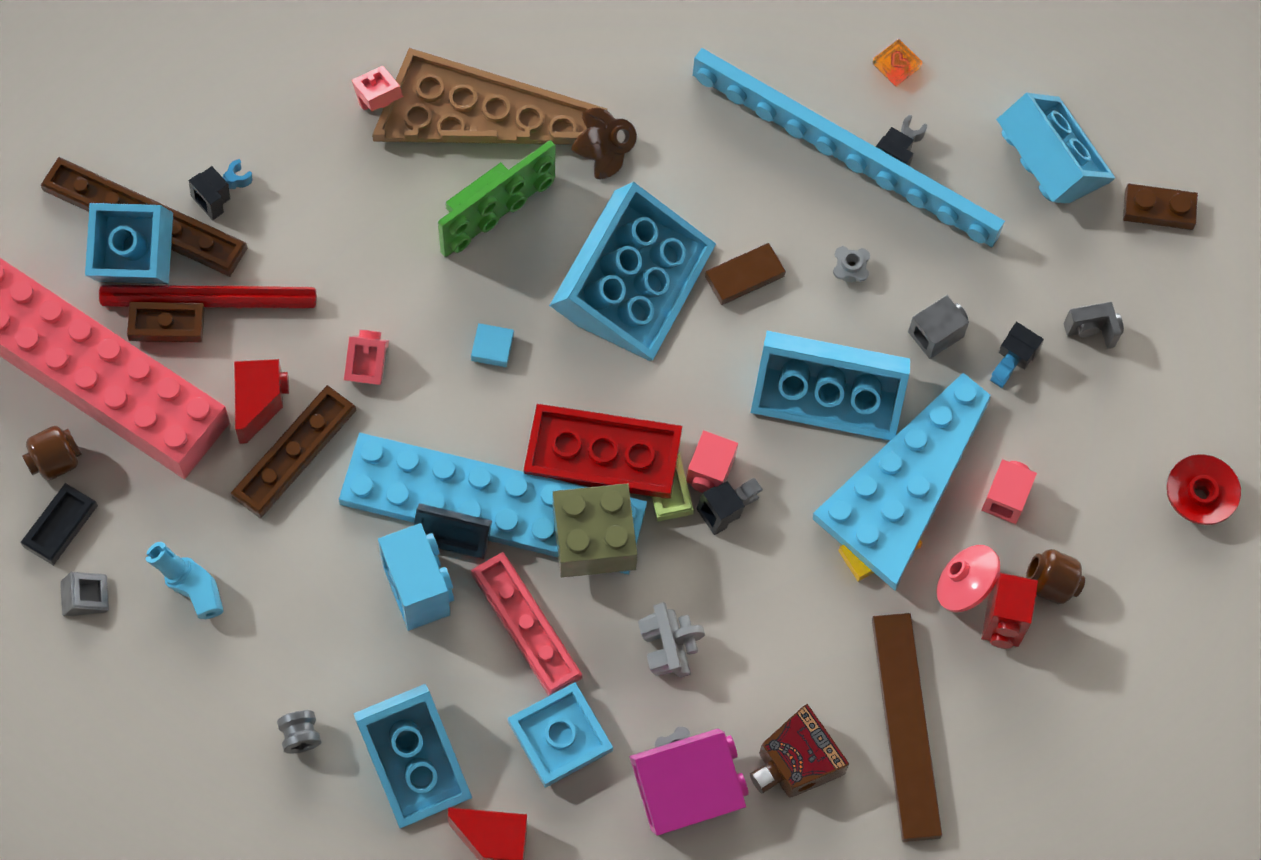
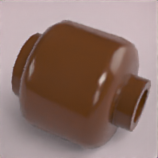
[22,426,82,481]
[1026,549,1085,604]

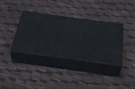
[20,483,98,566]
[414,503,492,559]

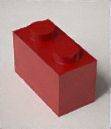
[981,573,1038,649]

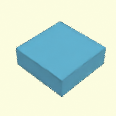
[471,323,514,367]

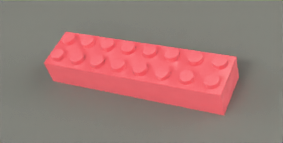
[0,258,230,480]

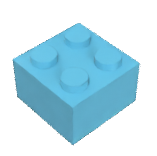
[85,203,173,284]
[378,523,454,631]

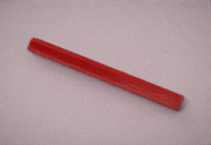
[99,285,317,308]

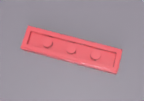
[471,552,582,696]

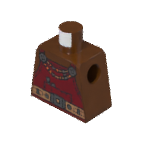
[750,704,849,798]

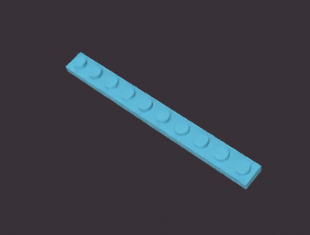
[692,48,1005,247]

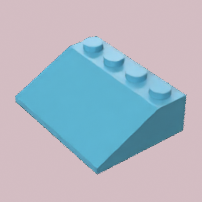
[549,182,716,361]

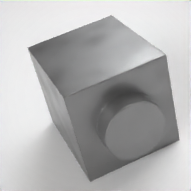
[908,295,969,359]

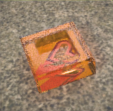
[872,39,922,87]

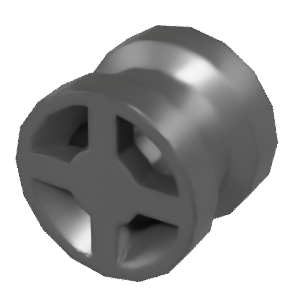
[277,710,321,754]

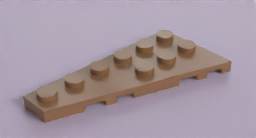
[372,48,608,144]

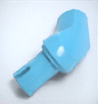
[146,542,224,620]

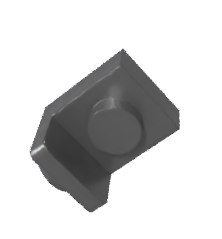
[1063,302,1124,349]

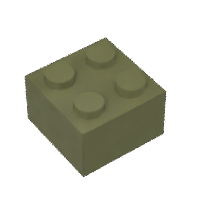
[553,483,637,578]

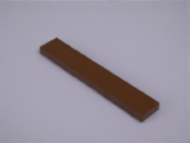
[41,157,248,277]
[872,613,942,842]

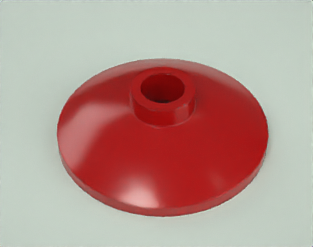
[1166,454,1241,525]

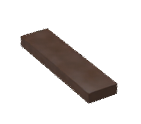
[231,385,356,519]

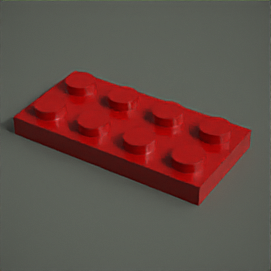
[523,404,683,499]

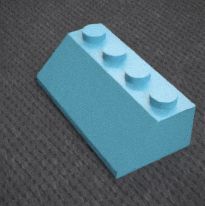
[750,331,910,441]

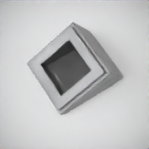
[60,572,109,616]

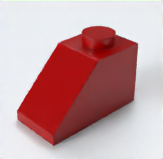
[234,359,289,444]
[448,807,528,860]

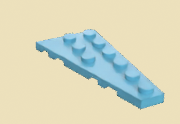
[813,373,991,591]

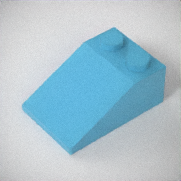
[353,684,472,828]

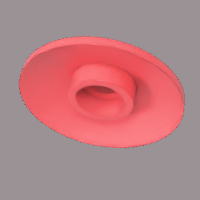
[937,545,1000,613]

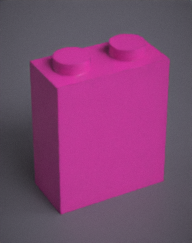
[629,728,749,836]

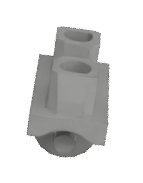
[638,602,705,678]

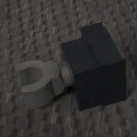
[876,115,927,166]
[696,478,763,535]

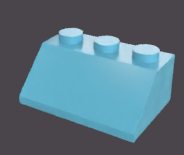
[996,92,1115,203]

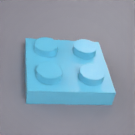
[508,682,613,788]

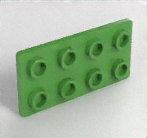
[438,140,556,257]

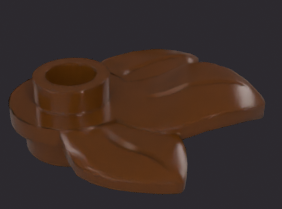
[571,108,637,179]

